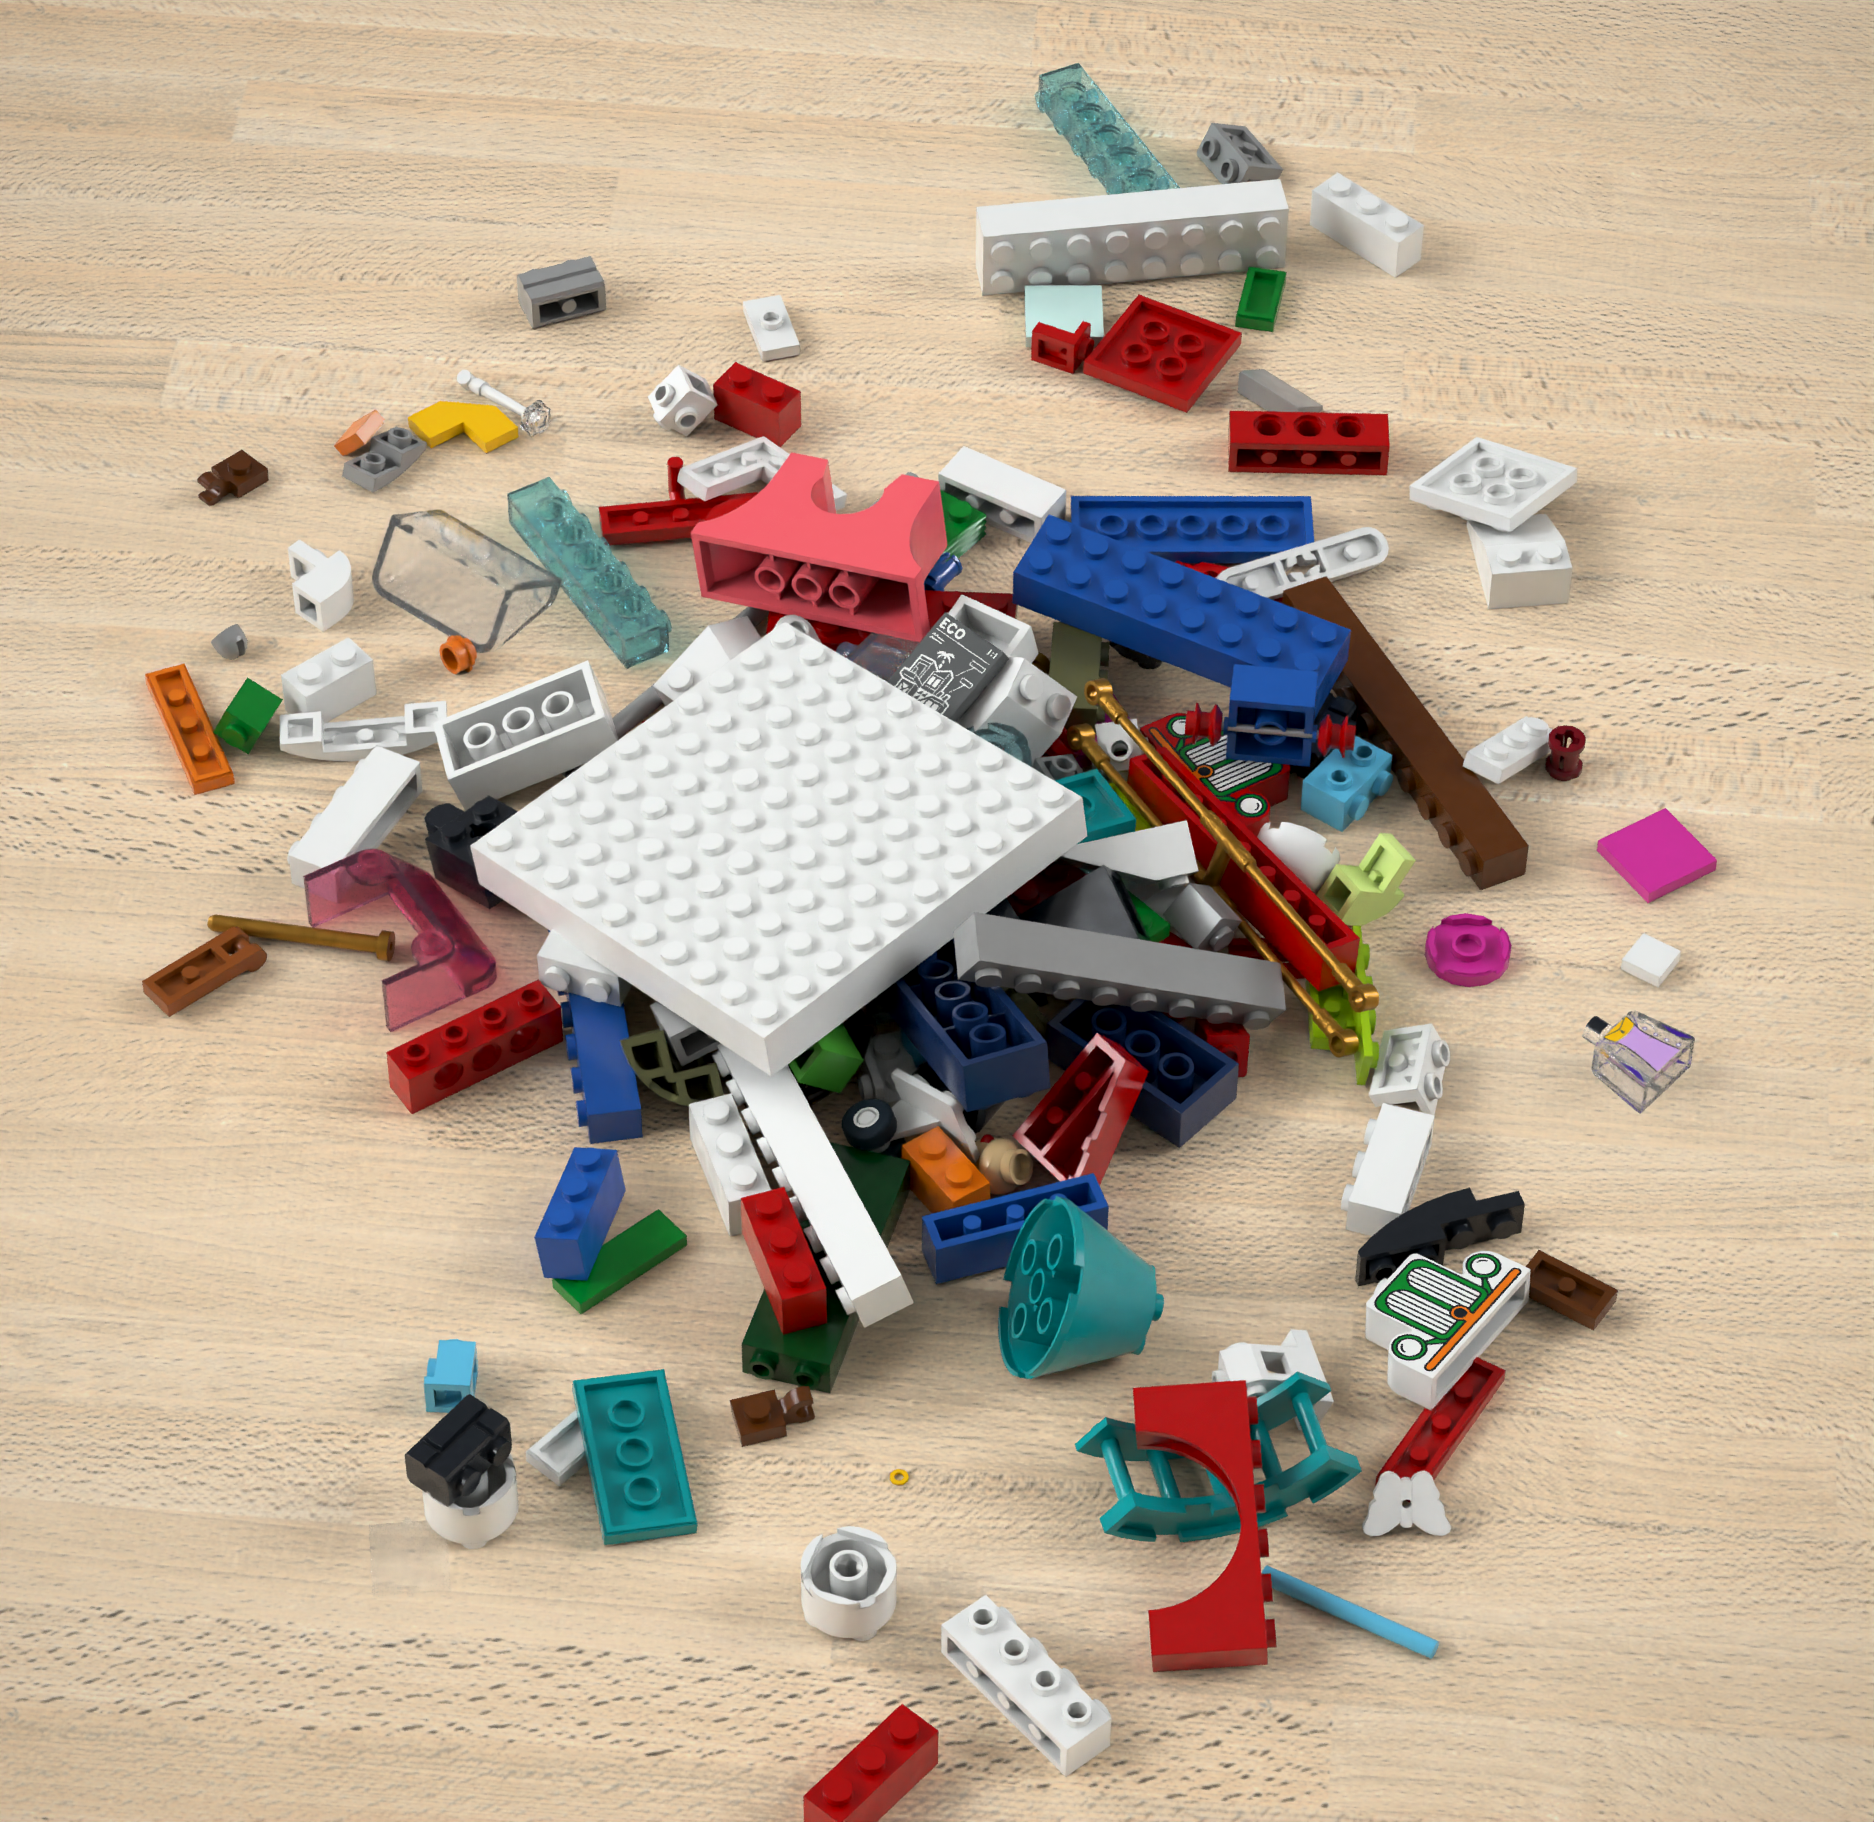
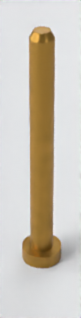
[207,914,395,961]

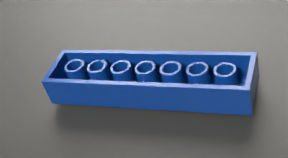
[1012,515,1351,718]

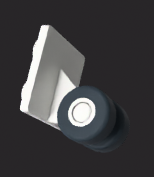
[842,1068,980,1163]

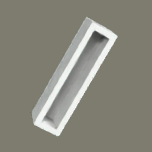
[287,745,422,901]

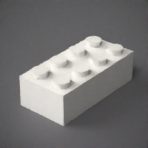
[433,660,619,811]

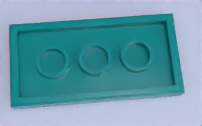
[572,1369,698,1545]

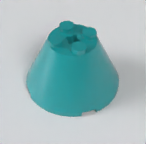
[998,1196,1164,1379]

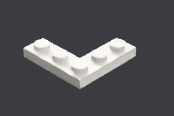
[677,436,847,511]

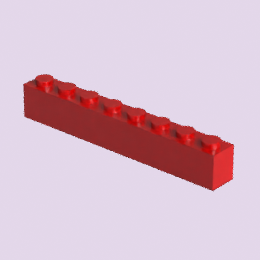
[1127,746,1360,991]

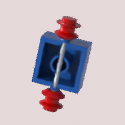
[1185,664,1356,767]

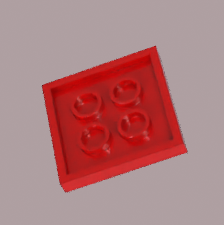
[1083,294,1242,413]

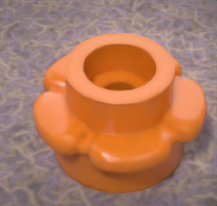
[439,635,477,674]

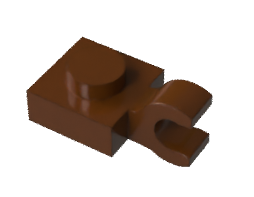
[197,450,269,506]
[730,1386,815,1447]

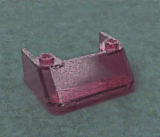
[303,849,497,1032]

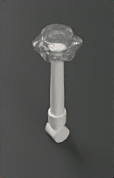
[457,370,551,437]

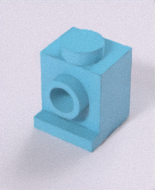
[424,1339,478,1413]

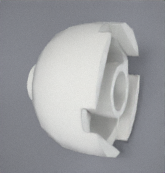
[1257,822,1340,895]

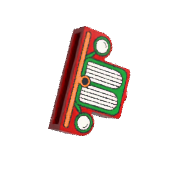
[1140,713,1290,837]

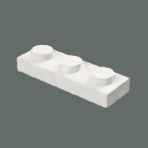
[1463,716,1553,784]

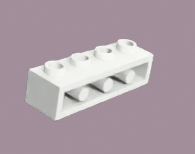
[941,1595,1112,1777]

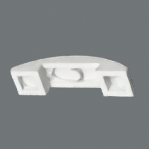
[280,701,447,762]

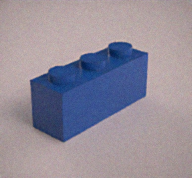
[534,1147,626,1281]

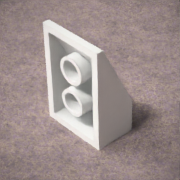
[1467,514,1573,609]
[959,656,1077,767]
[1054,820,1198,891]

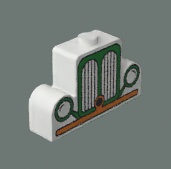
[1365,1251,1531,1410]

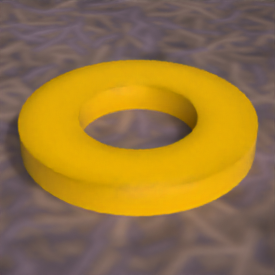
[890,1469,908,1485]

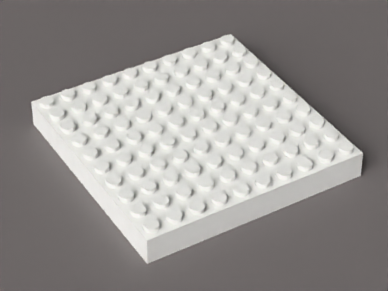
[470,622,1087,1077]

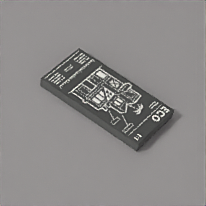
[887,612,1009,722]

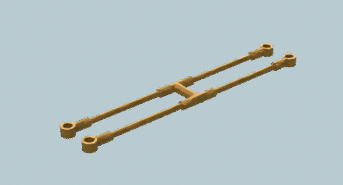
[1067,678,1379,1058]

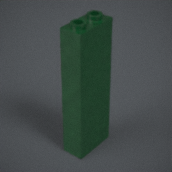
[742,1142,910,1393]

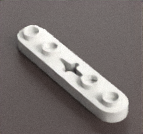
[1215,527,1389,600]

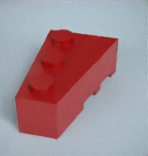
[1012,1033,1149,1186]

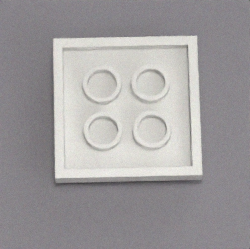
[1409,437,1577,532]

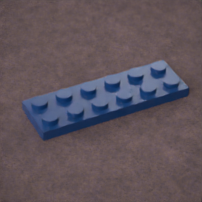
[1070,496,1314,564]

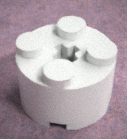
[422,1453,519,1549]
[801,1526,897,1641]

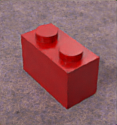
[713,362,801,447]

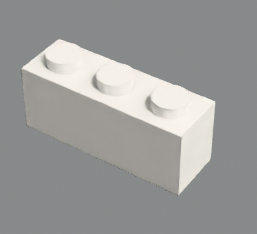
[1310,172,1424,278]
[938,446,1066,543]
[689,1094,771,1237]
[1341,1103,1435,1236]

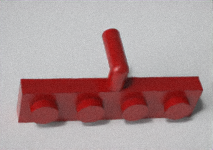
[599,457,758,546]

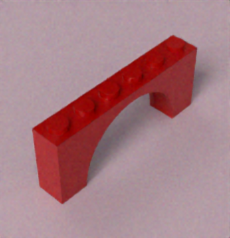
[1133,1380,1277,1672]

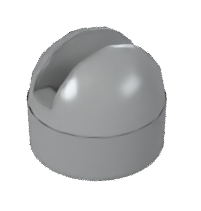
[211,624,248,660]

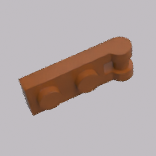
[142,926,267,1017]

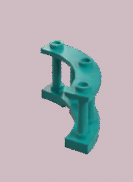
[1075,1371,1362,1542]

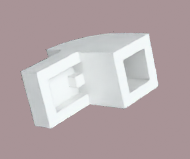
[288,539,354,632]

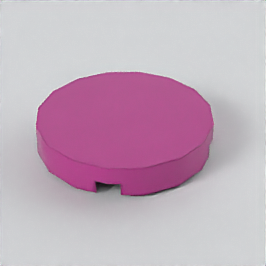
[1424,913,1512,987]

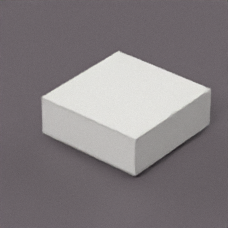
[1621,933,1681,988]

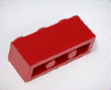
[741,1187,827,1335]
[803,1704,939,1822]

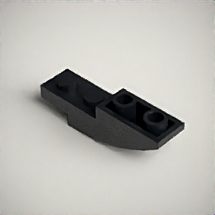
[1355,1187,1525,1286]

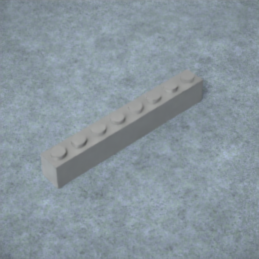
[953,912,1286,1030]

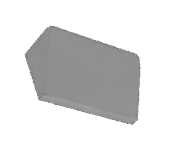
[1238,369,1323,412]

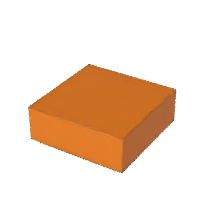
[334,409,385,456]

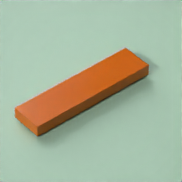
[145,663,235,795]

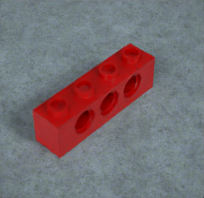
[1228,411,1390,475]
[386,979,563,1114]

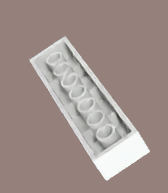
[976,179,1289,296]

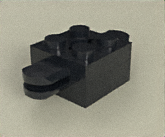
[424,795,518,909]

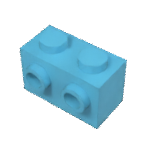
[1301,735,1393,832]

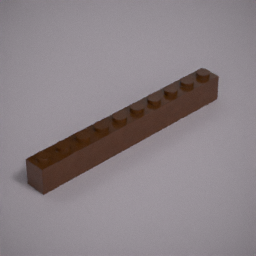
[1282,576,1529,890]

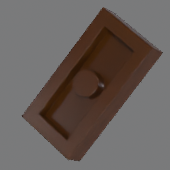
[1526,1250,1618,1331]

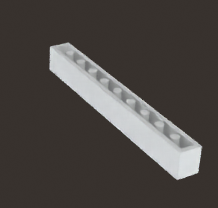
[711,1043,914,1328]

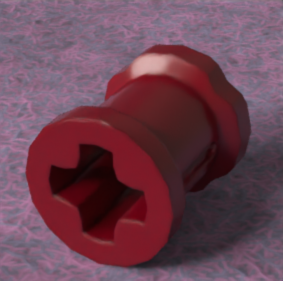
[1545,725,1586,781]

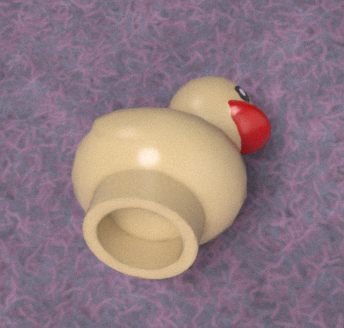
[973,1134,1033,1195]

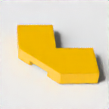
[408,401,519,453]

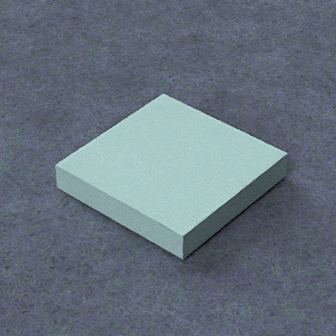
[1024,285,1104,347]

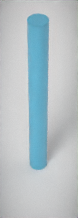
[1261,1565,1439,1659]

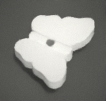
[1362,1471,1451,1536]

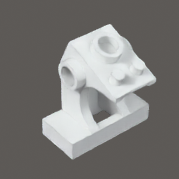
[1212,1329,1334,1430]

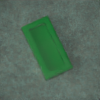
[1235,267,1287,332]

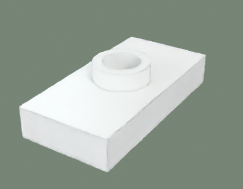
[743,295,800,362]

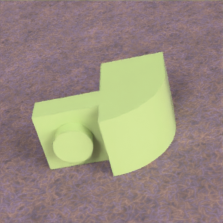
[1316,833,1416,926]

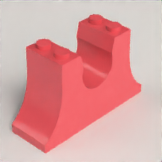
[691,452,948,642]

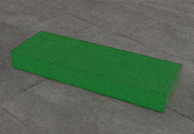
[552,1209,687,1314]

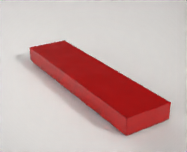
[1375,1357,1506,1502]

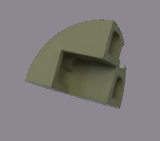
[619,1028,724,1107]

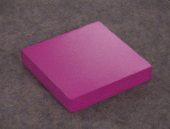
[1597,808,1717,903]

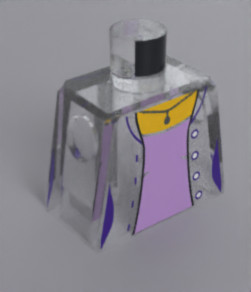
[1582,1011,1695,1114]

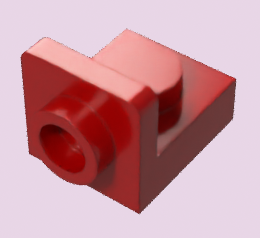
[1031,321,1094,374]
[1195,1019,1250,1077]

